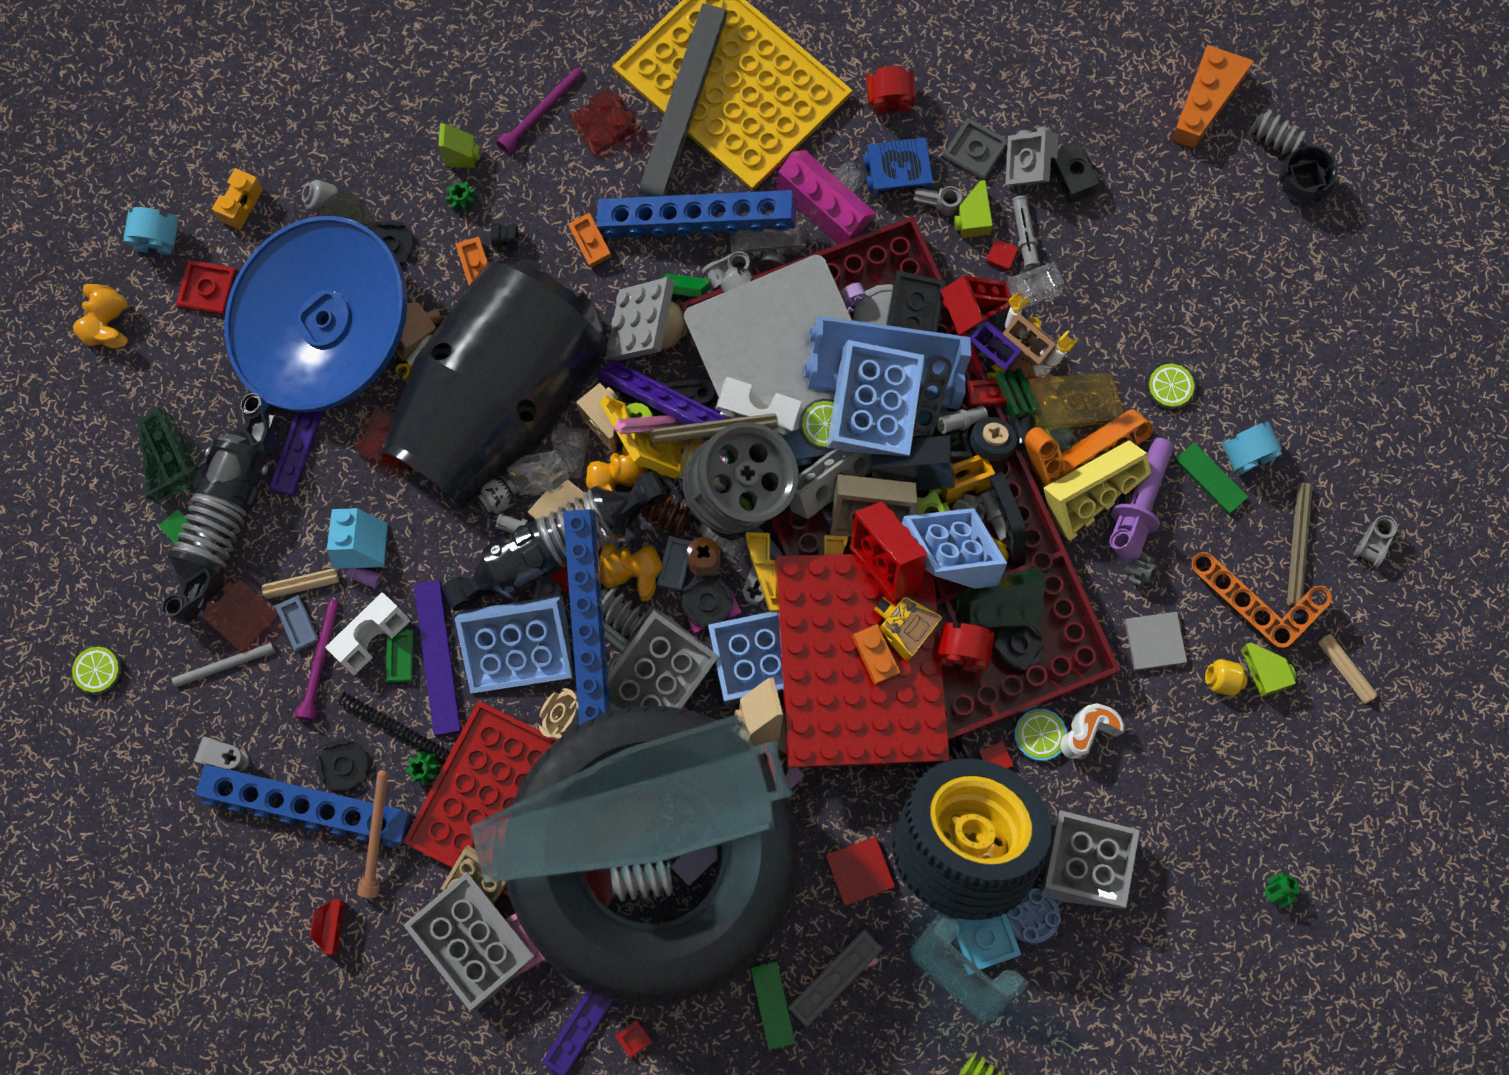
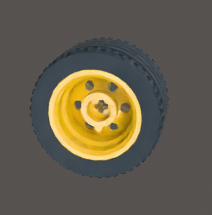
[892,759,1053,920]

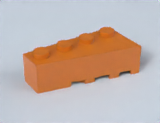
[1172,45,1254,148]

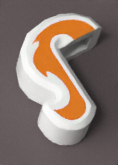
[1061,703,1124,759]

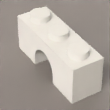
[715,377,801,436]
[325,593,411,675]

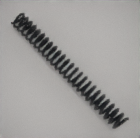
[337,691,449,763]

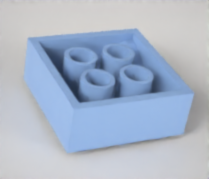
[902,508,1007,589]
[708,612,783,707]

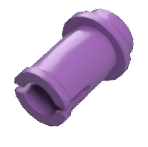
[346,568,381,589]

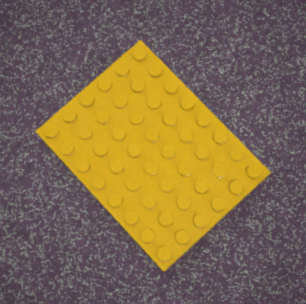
[612,0,852,192]

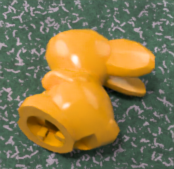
[73,284,128,348]
[586,445,648,492]
[599,541,663,602]

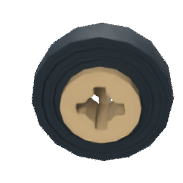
[970,417,1017,461]

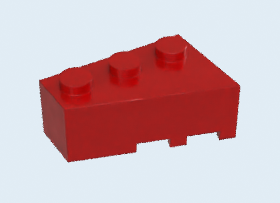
[940,275,1011,335]

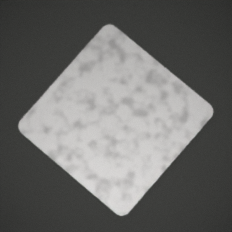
[684,255,852,435]

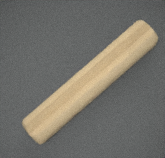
[262,569,339,599]
[1318,634,1377,703]

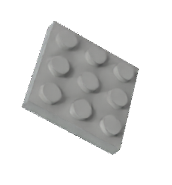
[605,277,675,361]

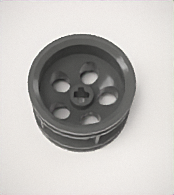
[683,422,798,534]

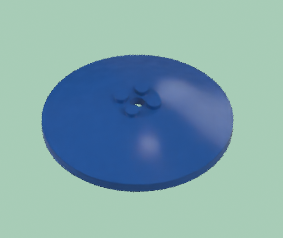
[224,216,407,412]

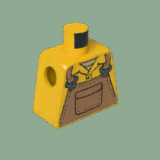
[873,597,942,662]

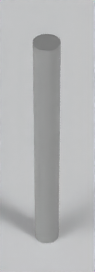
[172,642,275,688]

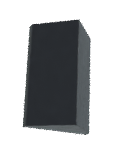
[871,435,955,491]

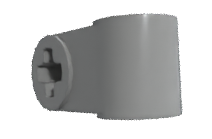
[702,251,751,292]
[1353,515,1397,568]
[194,737,250,772]

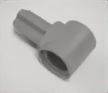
[913,186,962,216]

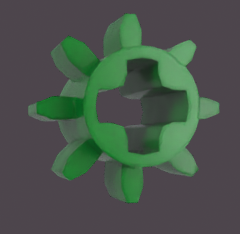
[445,181,476,212]
[406,752,441,785]
[1265,872,1300,908]

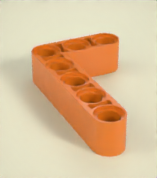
[1025,409,1153,487]
[1192,552,1332,648]

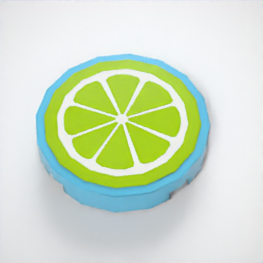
[1014,709,1067,762]

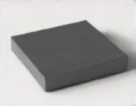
[942,117,1008,180]

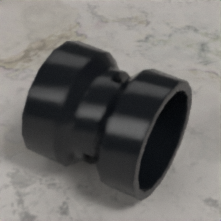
[491,223,519,248]

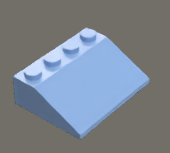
[827,340,924,456]
[455,595,573,693]

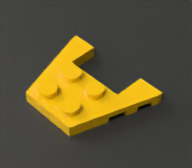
[600,395,685,479]
[745,532,848,613]

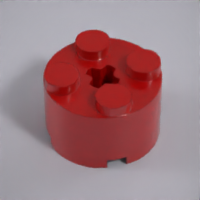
[865,66,917,115]
[937,623,995,672]

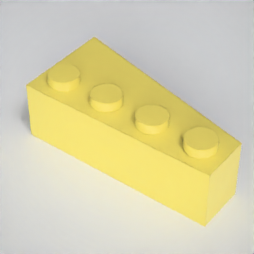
[1044,440,1151,541]

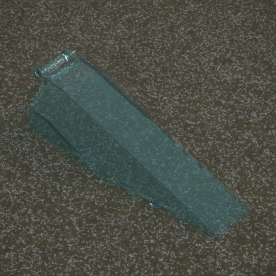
[470,715,793,883]

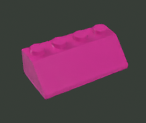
[776,150,876,244]

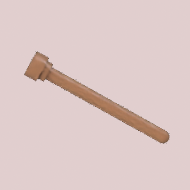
[357,770,388,898]

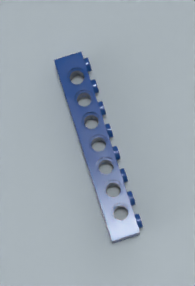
[596,190,797,239]
[563,509,611,725]
[195,764,413,848]

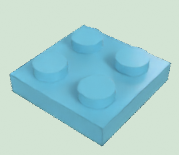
[951,914,1021,974]

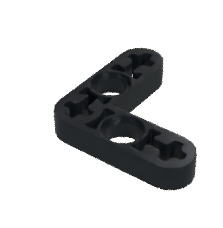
[989,472,1026,568]

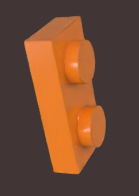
[568,213,612,268]
[456,236,488,285]
[852,624,900,685]

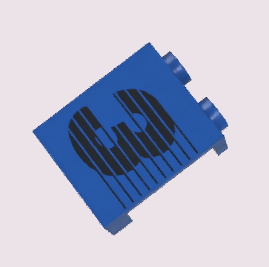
[863,138,933,199]

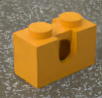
[211,168,263,230]
[940,455,995,505]

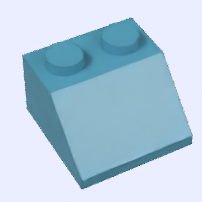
[327,508,388,569]

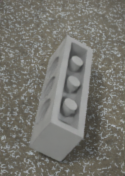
[789,449,872,519]

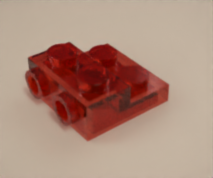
[568,88,636,156]
[356,408,411,473]
[203,579,278,653]

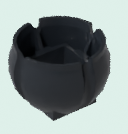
[1279,145,1337,204]

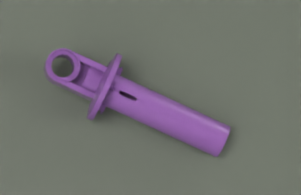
[1110,438,1174,562]

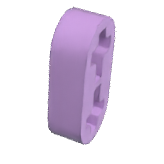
[840,283,866,315]

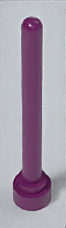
[496,68,583,155]
[294,599,339,722]

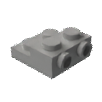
[1005,128,1059,186]

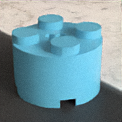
[123,207,179,255]
[1221,421,1282,475]

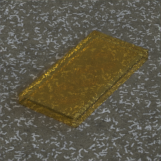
[1027,372,1124,429]

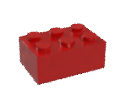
[850,501,927,601]

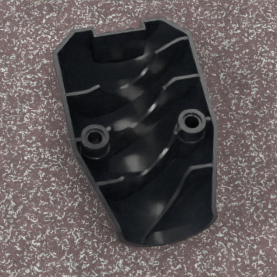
[378,259,607,510]

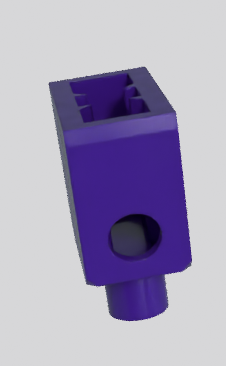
[970,320,1023,370]

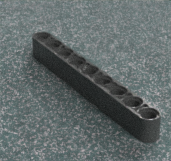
[639,3,727,197]

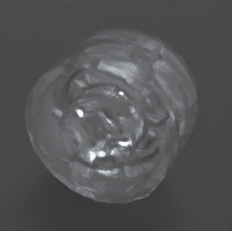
[833,160,866,193]

